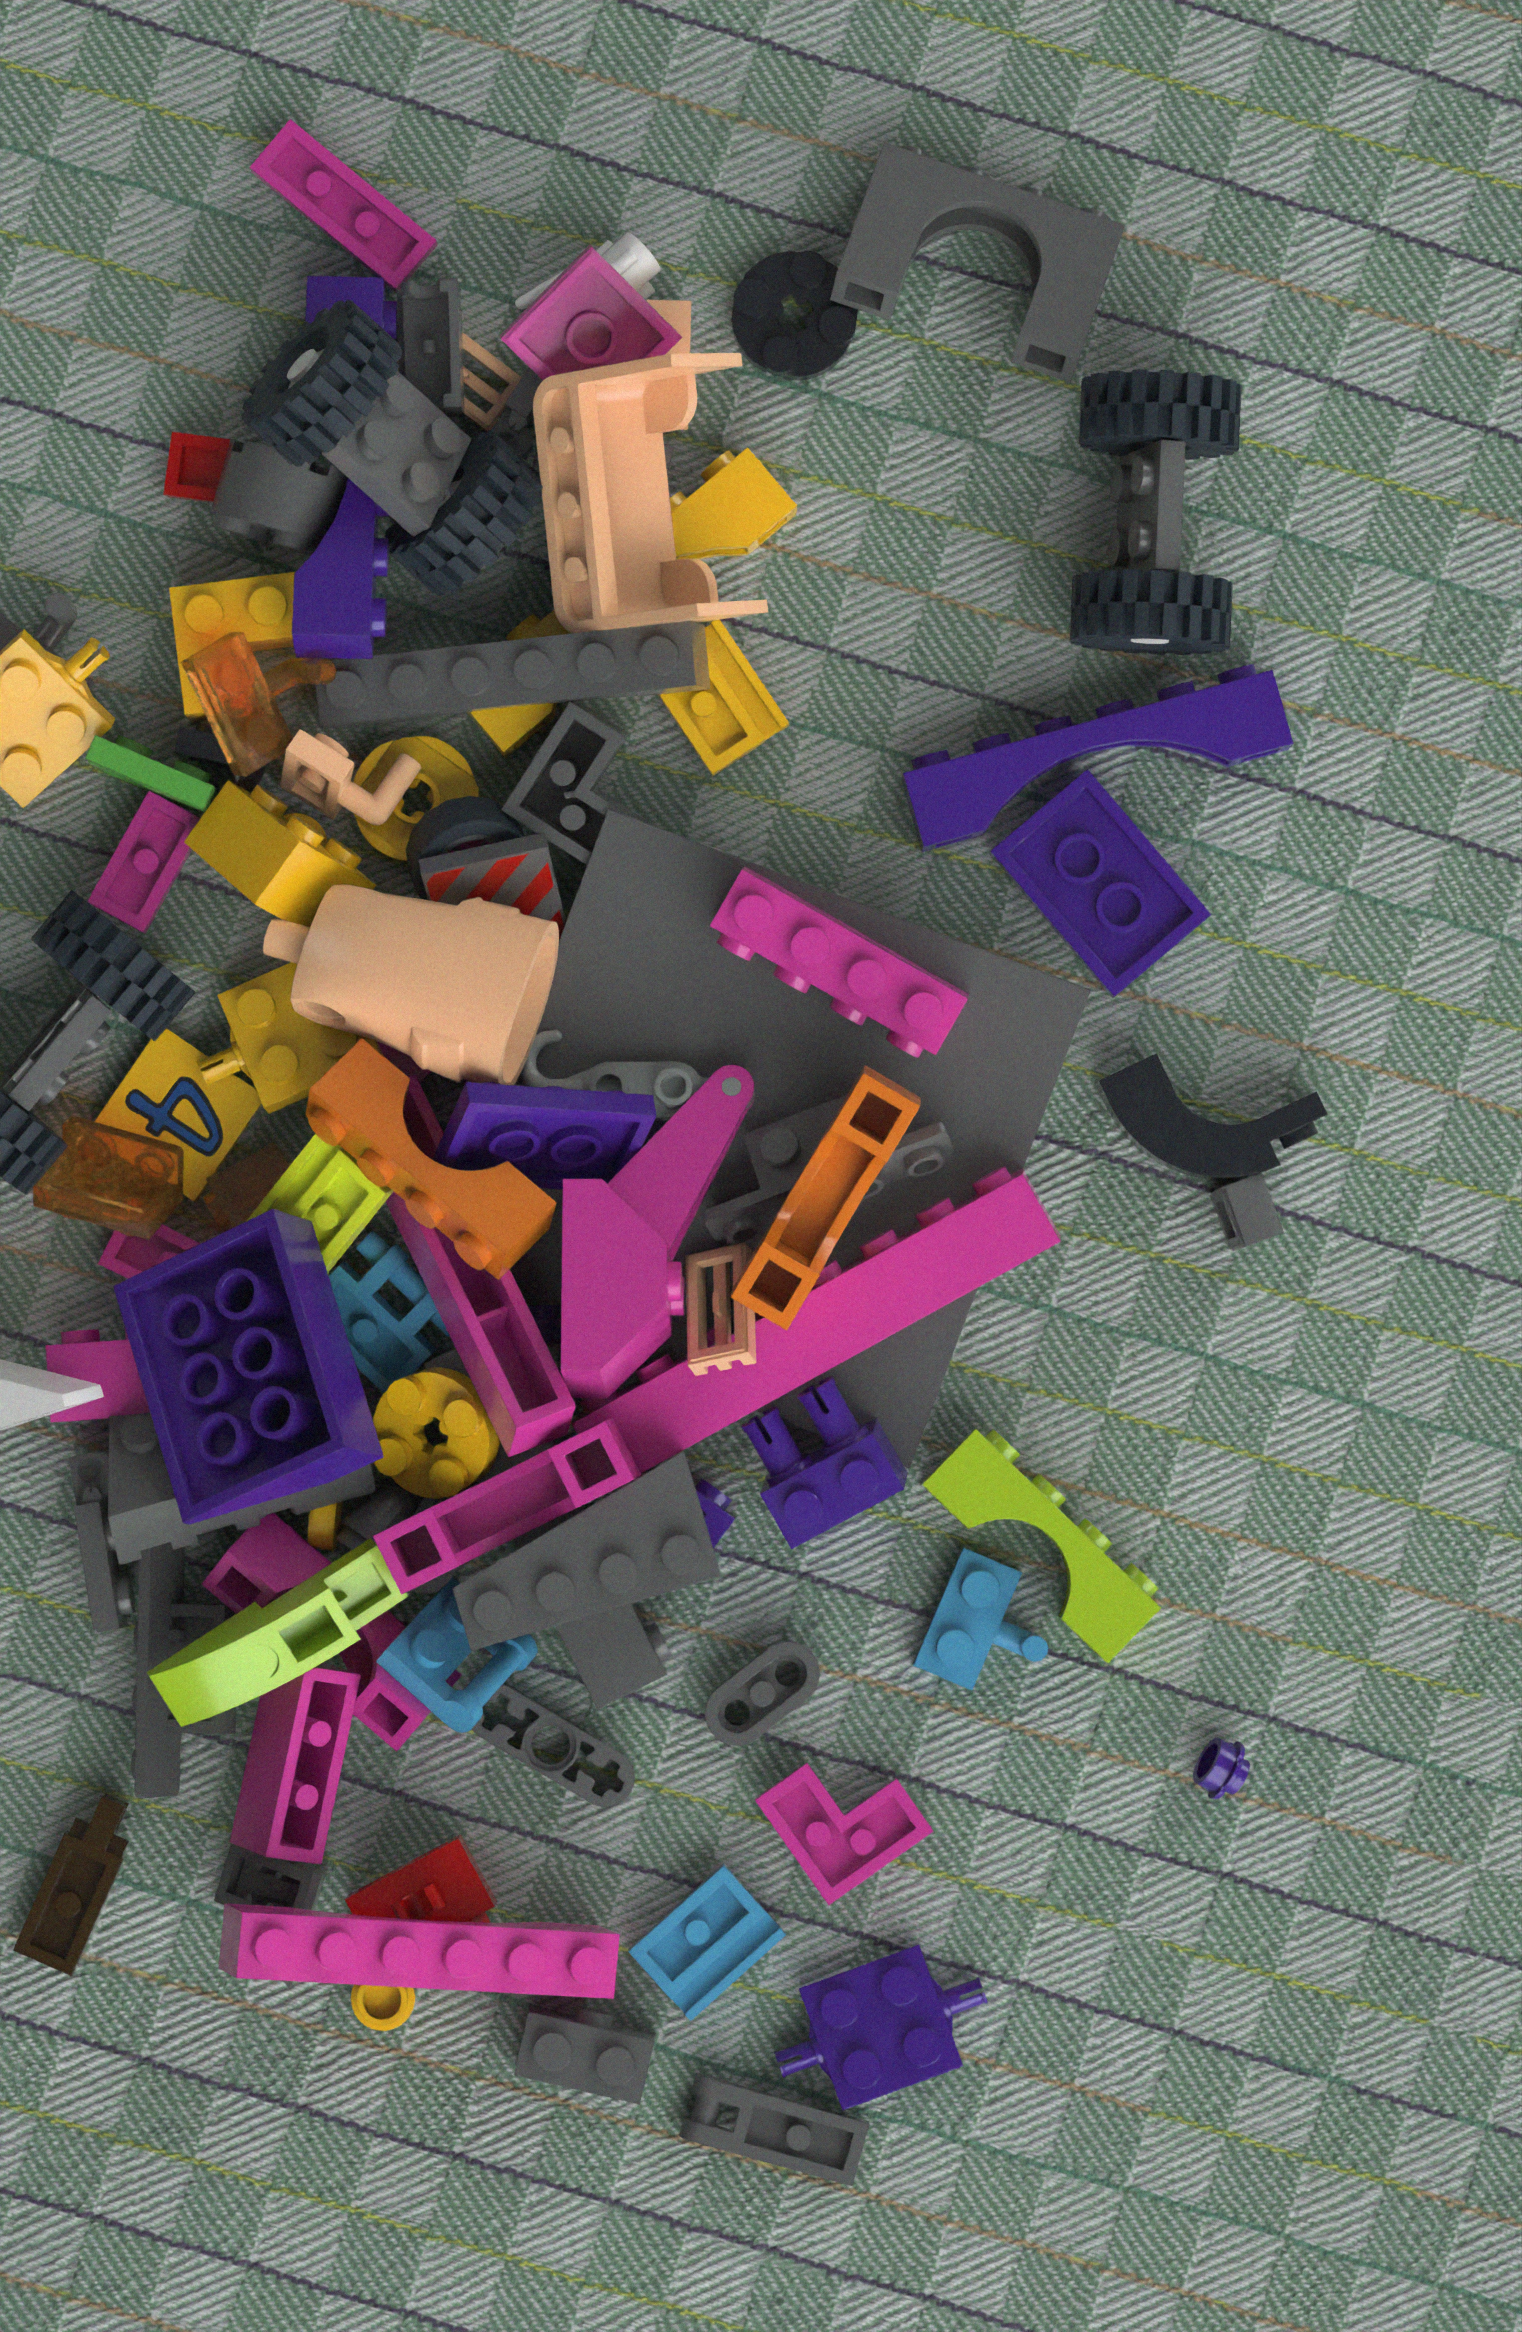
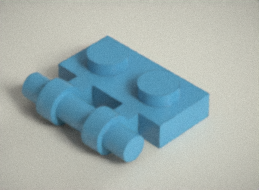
[329,1230,450,1393]

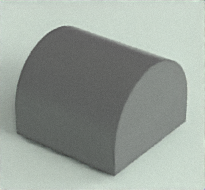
[1210,1173,1284,1251]

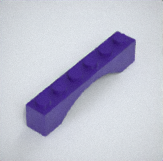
[292,276,398,659]
[901,664,1294,853]

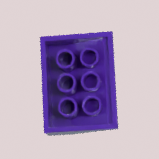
[113,1209,384,1525]

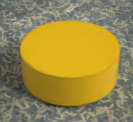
[308,1501,343,1551]

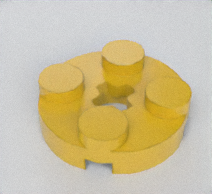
[353,736,479,863]
[373,1367,500,1499]

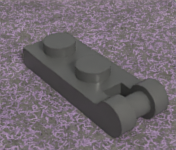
[679,2073,869,2186]

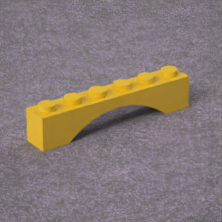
[467,447,797,759]

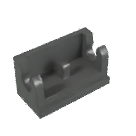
[397,278,465,417]

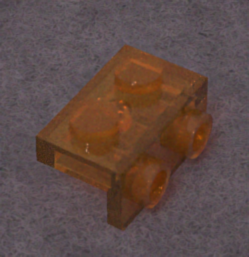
[33,1116,184,1240]

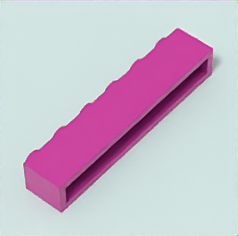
[385,1074,576,1457]

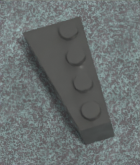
[108,1394,376,1565]
[453,1451,721,1651]

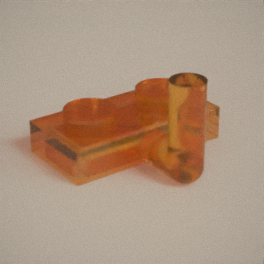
[181,632,336,777]

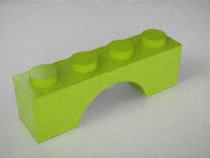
[921,1429,1161,1664]

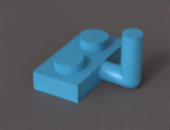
[913,1547,1048,1690]

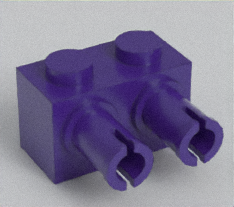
[741,1376,908,1549]

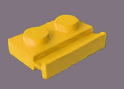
[658,619,789,777]

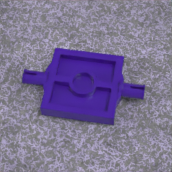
[774,1945,988,2111]

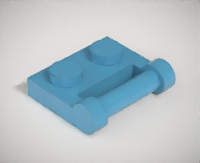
[376,1577,538,1733]

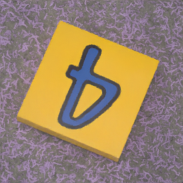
[89,1028,262,1202]

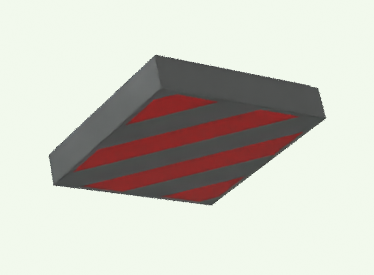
[419,832,567,940]

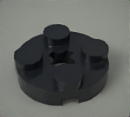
[731,250,858,381]

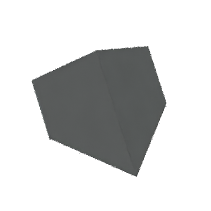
[214,1843,328,1990]

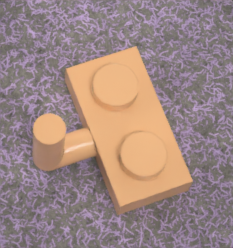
[280,729,421,825]

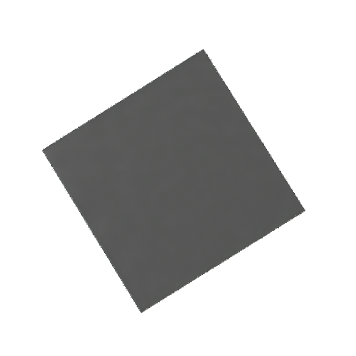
[510,809,1091,1468]

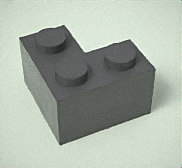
[501,701,648,865]

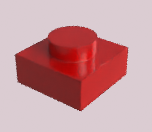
[163,432,230,503]

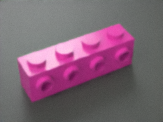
[710,866,969,1058]

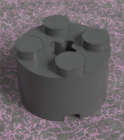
[210,439,348,556]

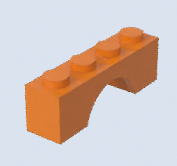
[305,1038,557,1280]
[730,1065,921,1330]

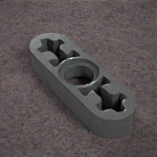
[472,1683,635,1807]

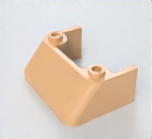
[533,353,768,633]

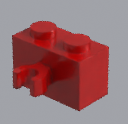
[344,1834,497,1923]

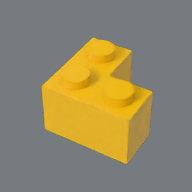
[169,572,295,723]
[184,780,376,927]

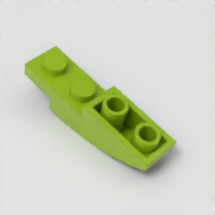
[146,1538,409,1727]

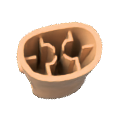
[263,884,559,1085]

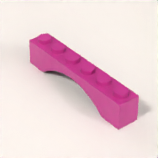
[218,1903,620,1999]

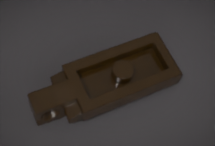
[13,1793,129,1976]

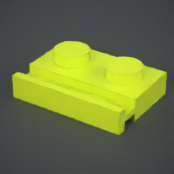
[247,1134,393,1273]

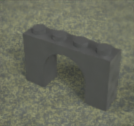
[830,142,1125,383]

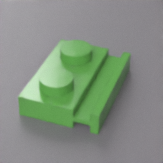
[85,735,218,815]

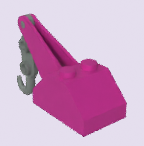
[519,1029,755,1398]

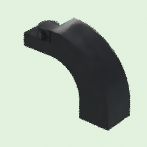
[1095,1053,1328,1180]

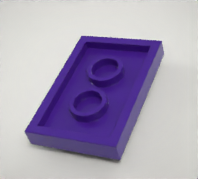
[989,769,1212,998]
[432,1082,657,1189]

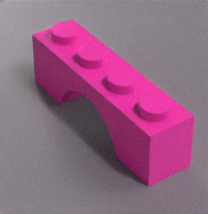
[373,1418,642,1595]
[202,1513,462,1752]

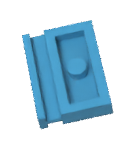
[628,1863,786,2021]

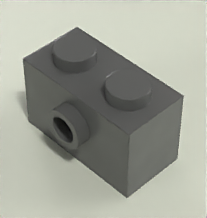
[514,2005,655,2105]

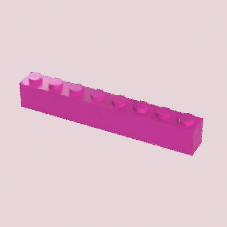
[572,1166,1061,1473]

